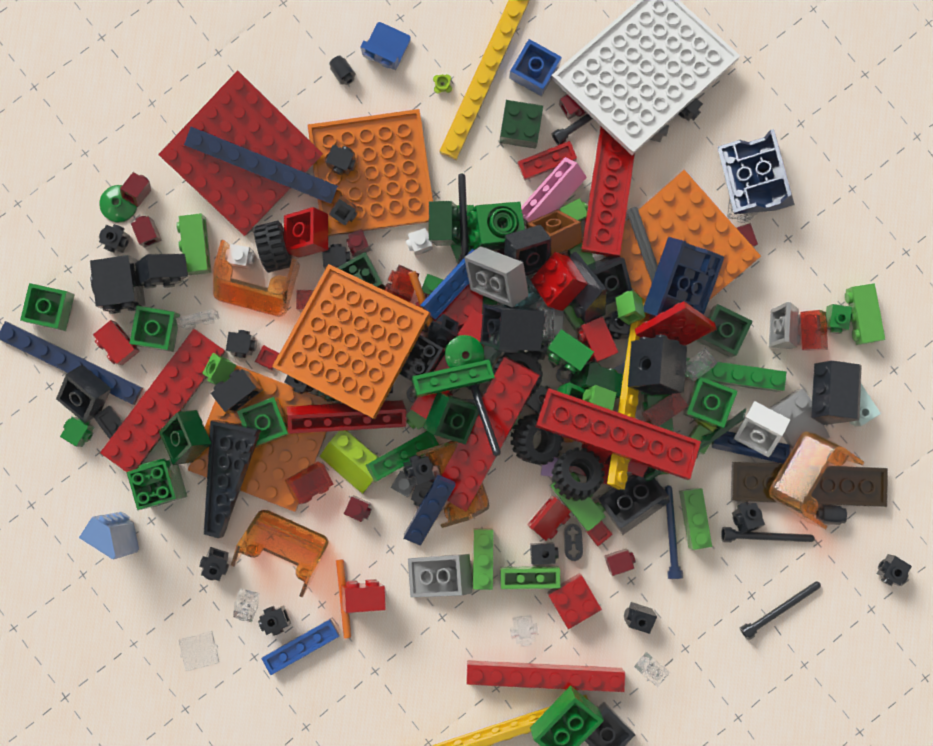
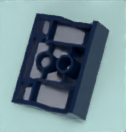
[718,129,795,214]
[643,237,725,316]

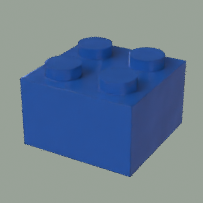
[509,39,562,97]

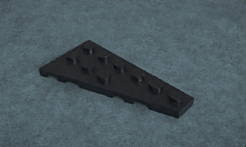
[204,420,261,538]

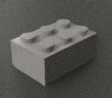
[464,247,529,307]

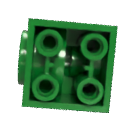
[467,201,525,250]
[127,458,187,510]

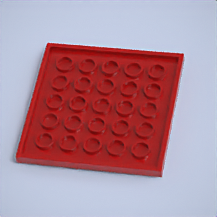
[158,70,323,236]

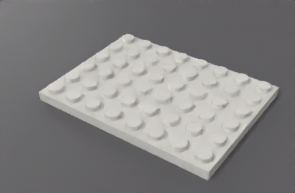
[551,0,740,155]

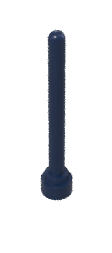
[665,485,683,579]

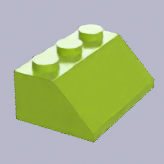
[319,430,379,494]

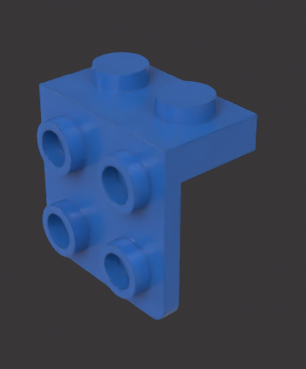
[360,22,411,70]

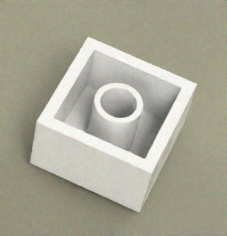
[734,401,790,457]

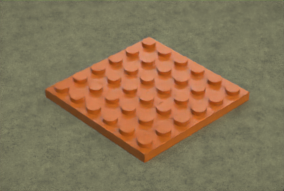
[307,109,433,236]
[604,170,761,300]
[272,264,431,419]
[188,365,337,512]

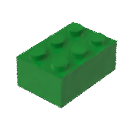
[530,686,604,746]

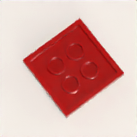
[635,301,717,346]

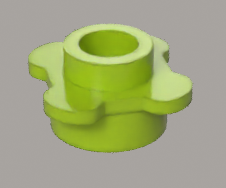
[433,74,452,94]

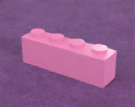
[521,157,587,228]

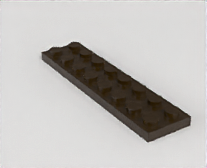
[731,462,888,507]

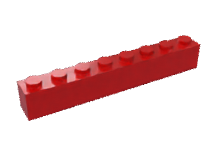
[466,660,625,692]

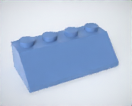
[79,512,139,560]

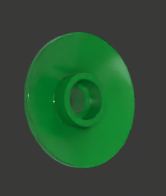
[99,185,137,222]
[445,335,484,368]

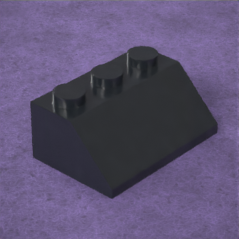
[569,252,606,324]
[811,360,862,425]
[598,468,670,535]

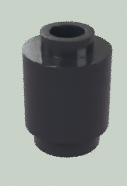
[329,55,356,85]
[816,504,847,525]

